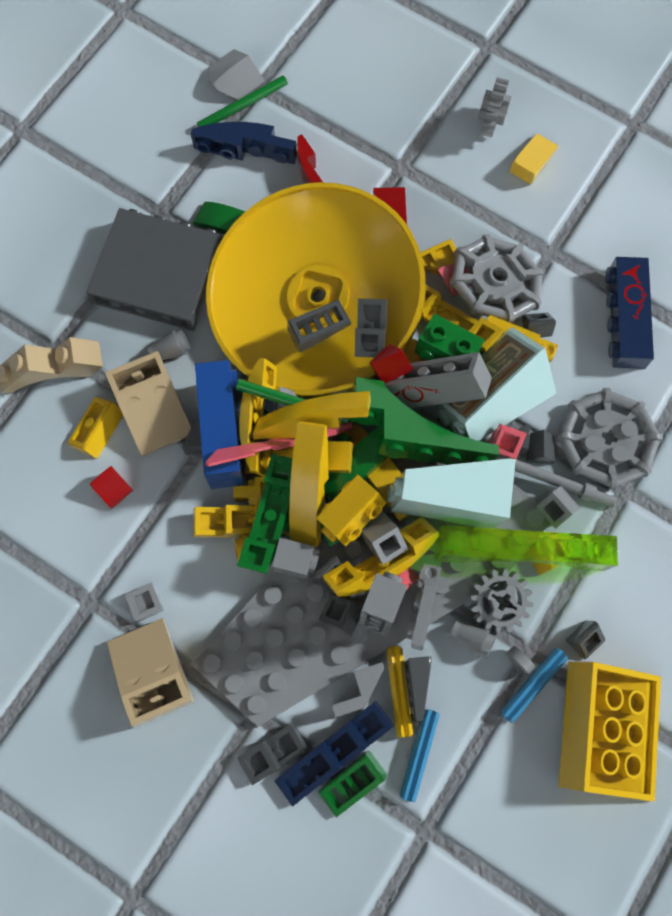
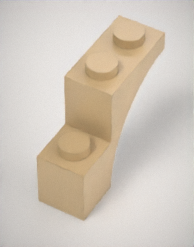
[0,337,103,394]

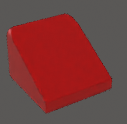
[369,344,413,384]
[89,466,133,509]

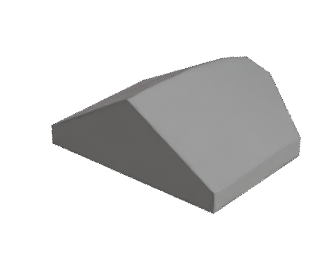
[208,49,266,101]

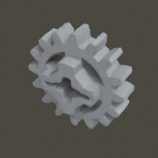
[478,77,512,138]
[467,568,534,634]

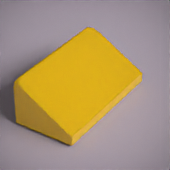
[67,397,123,458]

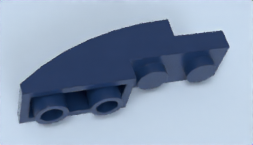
[190,122,297,164]

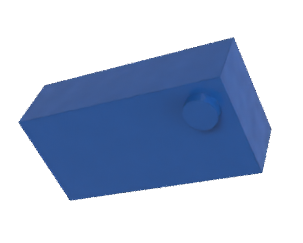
[195,360,245,489]

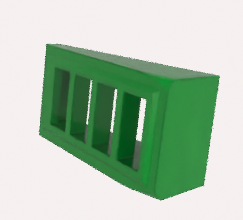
[318,750,387,818]

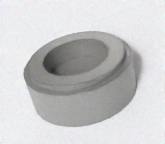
[507,646,536,675]

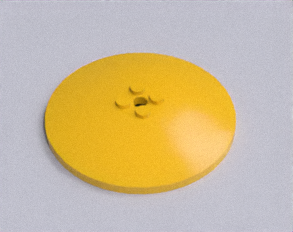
[206,182,426,398]

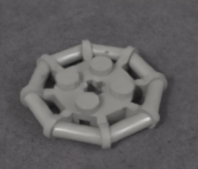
[449,234,545,323]
[556,388,663,490]

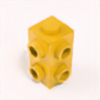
[316,475,386,547]

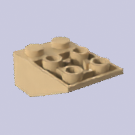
[105,351,191,457]
[107,618,195,727]

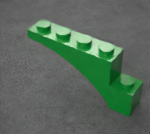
[349,377,499,465]

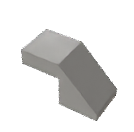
[332,662,384,718]

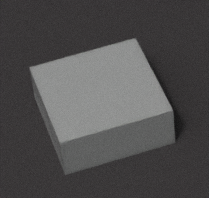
[124,583,164,623]

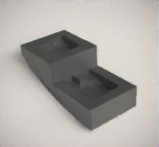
[355,299,388,358]
[237,723,309,786]

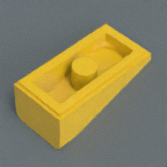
[509,134,558,185]

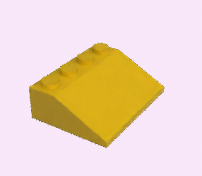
[558,661,661,802]

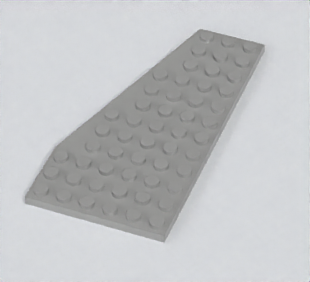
[192,409,550,727]

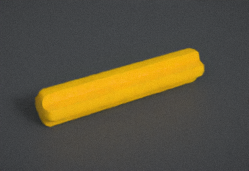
[386,646,413,738]

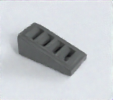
[287,299,351,352]
[405,656,432,722]

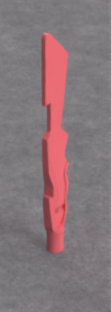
[205,420,352,466]

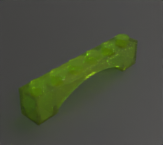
[435,525,618,571]

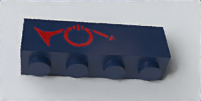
[605,257,654,369]

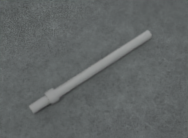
[496,455,617,508]

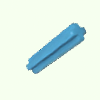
[500,648,568,723]
[399,709,439,802]

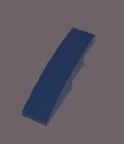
[274,701,395,807]

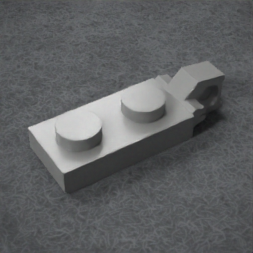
[407,563,441,651]

